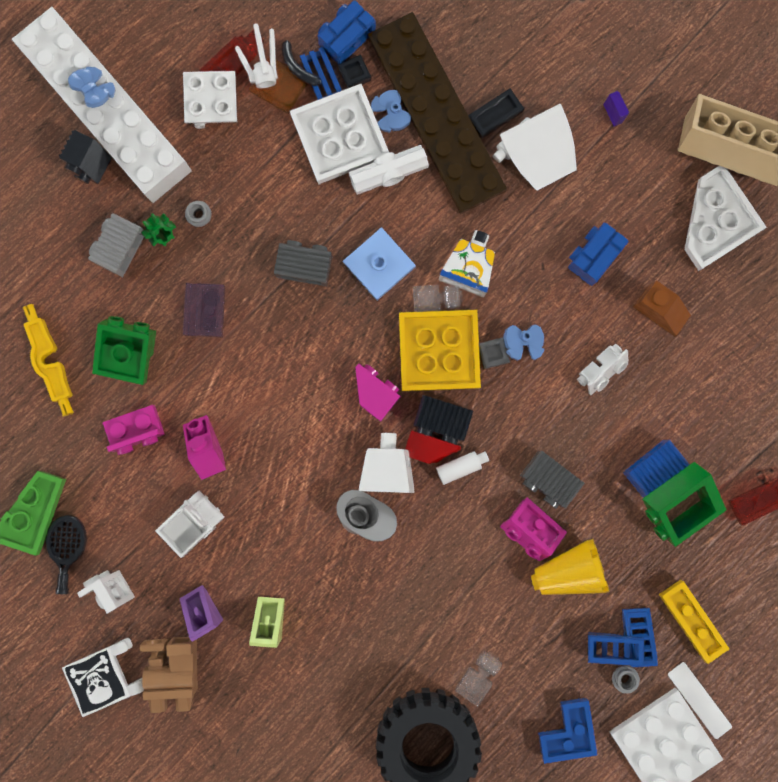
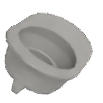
[336,490,397,542]

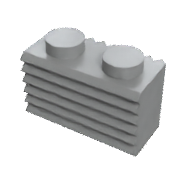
[88,213,144,277]

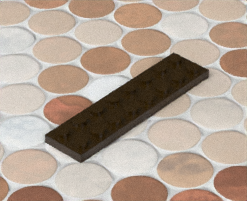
[368,12,507,214]

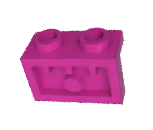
[103,405,165,455]
[500,497,567,561]

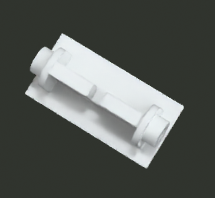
[577,344,629,395]

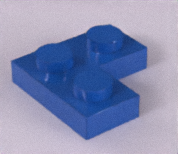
[538,698,597,764]

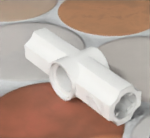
[349,145,429,195]

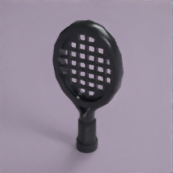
[46,515,87,594]

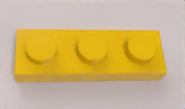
[659,580,729,664]

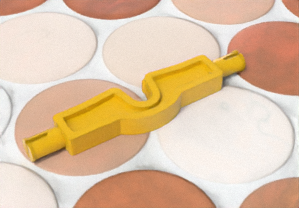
[23,304,74,416]

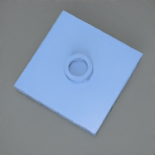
[343,227,416,301]

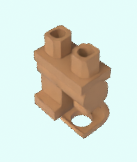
[140,637,198,713]

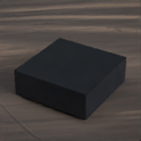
[338,55,371,89]

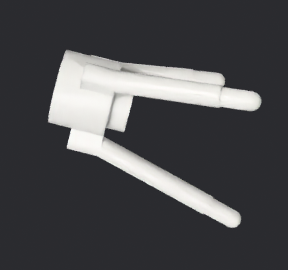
[235,23,278,89]

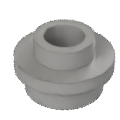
[185,201,212,227]
[612,665,640,693]

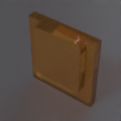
[249,56,307,114]

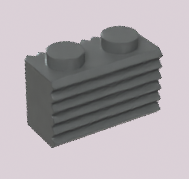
[274,240,333,287]
[520,451,585,509]

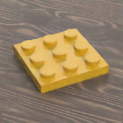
[399,310,481,391]

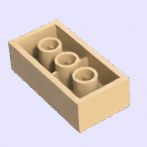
[678,94,778,186]

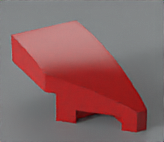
[405,431,461,464]

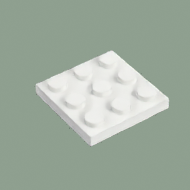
[290,84,389,184]
[609,688,723,782]

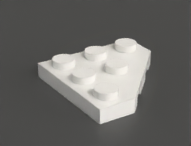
[684,166,767,271]

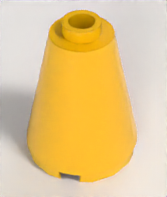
[531,539,609,595]

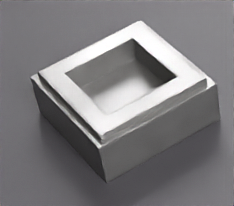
[479,337,510,369]

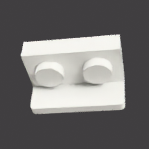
[77,570,135,614]

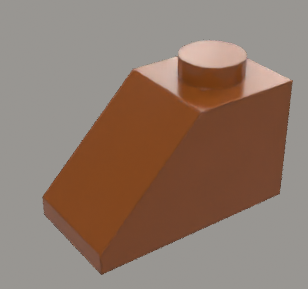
[633,280,691,337]

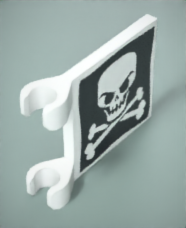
[62,638,144,717]

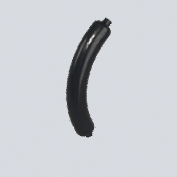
[282,40,322,87]

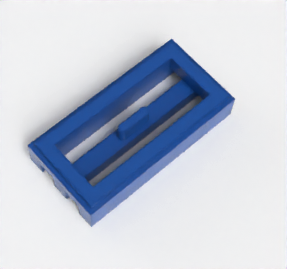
[300,47,342,100]

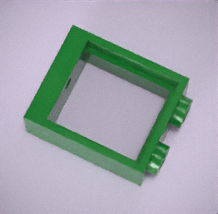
[642,462,726,547]

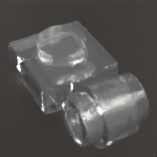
[413,285,463,312]
[455,651,502,707]

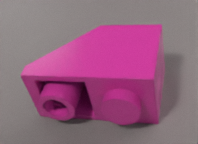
[355,363,400,422]
[183,415,226,480]

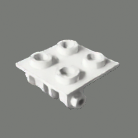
[183,71,237,129]

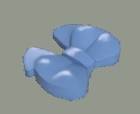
[68,67,116,108]
[371,90,411,133]
[504,325,545,361]

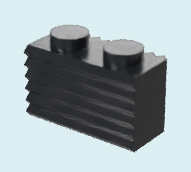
[59,130,112,184]
[413,395,473,445]

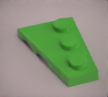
[0,471,66,556]

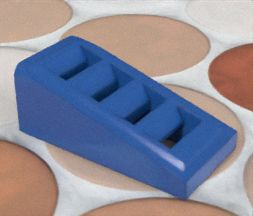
[622,607,658,667]
[588,632,644,666]

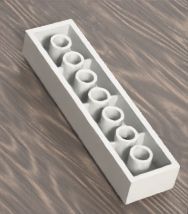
[12,7,192,203]

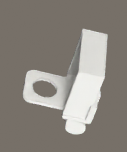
[156,490,224,558]

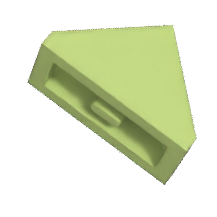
[249,597,285,648]

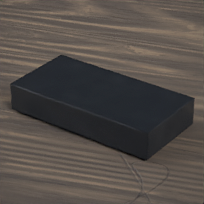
[468,88,524,139]

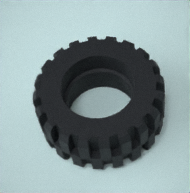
[376,688,482,782]

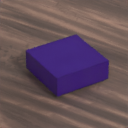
[603,91,629,127]

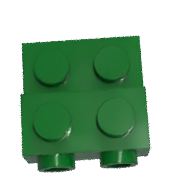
[92,316,157,385]

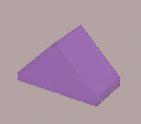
[180,585,223,642]

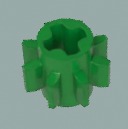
[141,213,176,246]

